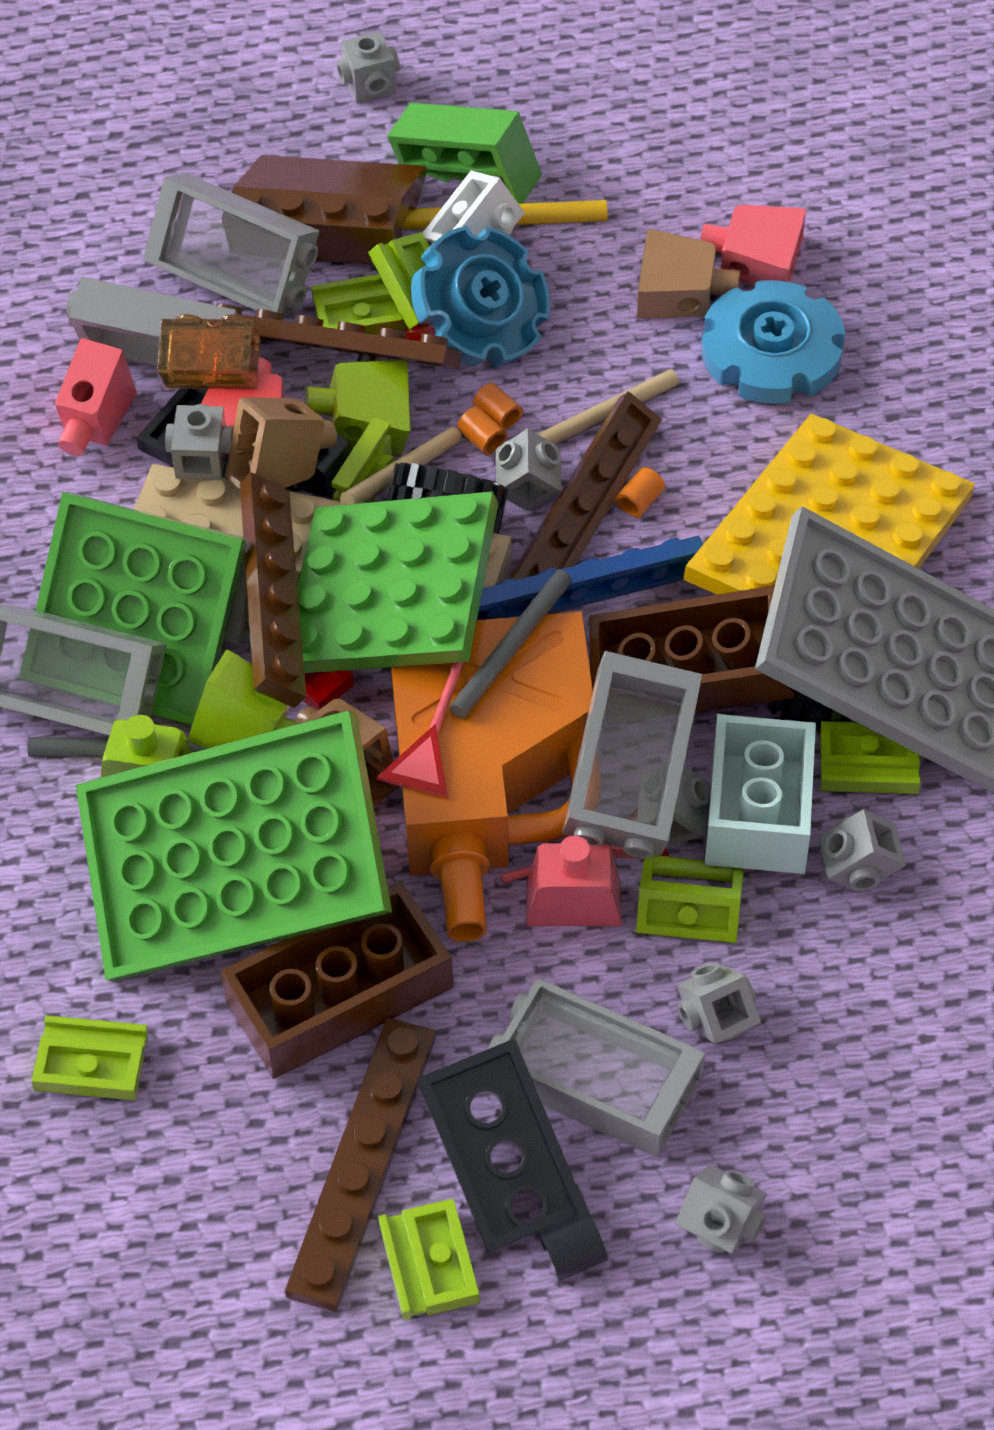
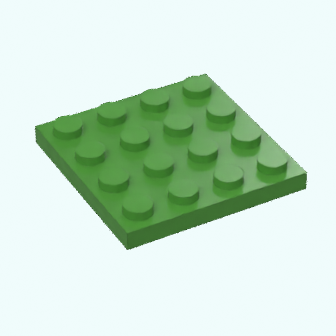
[20,492,248,725]
[297,492,499,673]

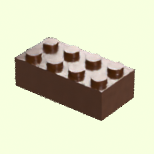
[589,585,795,726]
[221,881,453,1079]

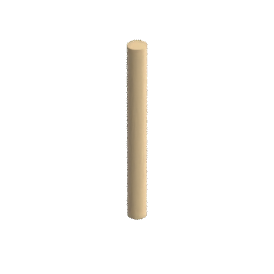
[538,369,679,445]
[340,427,462,505]

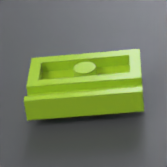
[368,232,430,330]
[311,274,408,335]
[332,417,396,503]
[819,721,920,794]
[31,1015,149,1101]
[378,1198,480,1322]

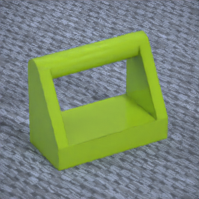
[636,855,744,943]

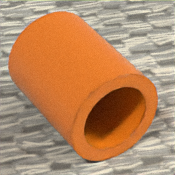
[473,383,523,430]
[457,406,508,456]
[615,467,665,519]

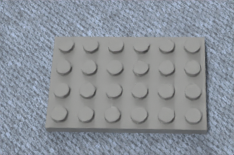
[755,506,994,793]

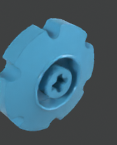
[411,226,550,367]
[701,280,845,404]

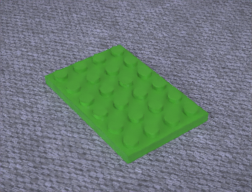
[76,710,392,981]

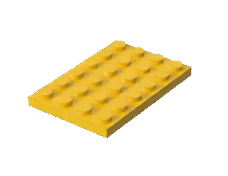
[683,413,975,595]

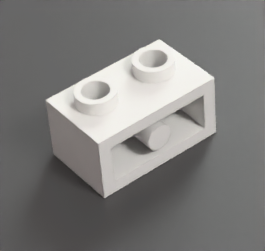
[423,171,525,246]

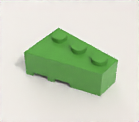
[387,103,542,204]

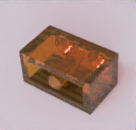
[157,314,260,389]

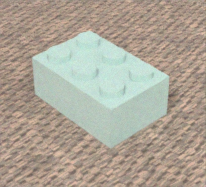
[705,714,816,874]

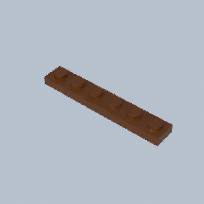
[216,303,462,370]
[508,391,662,580]
[240,472,306,708]
[285,1017,436,1312]

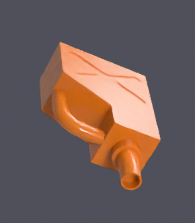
[390,611,601,942]

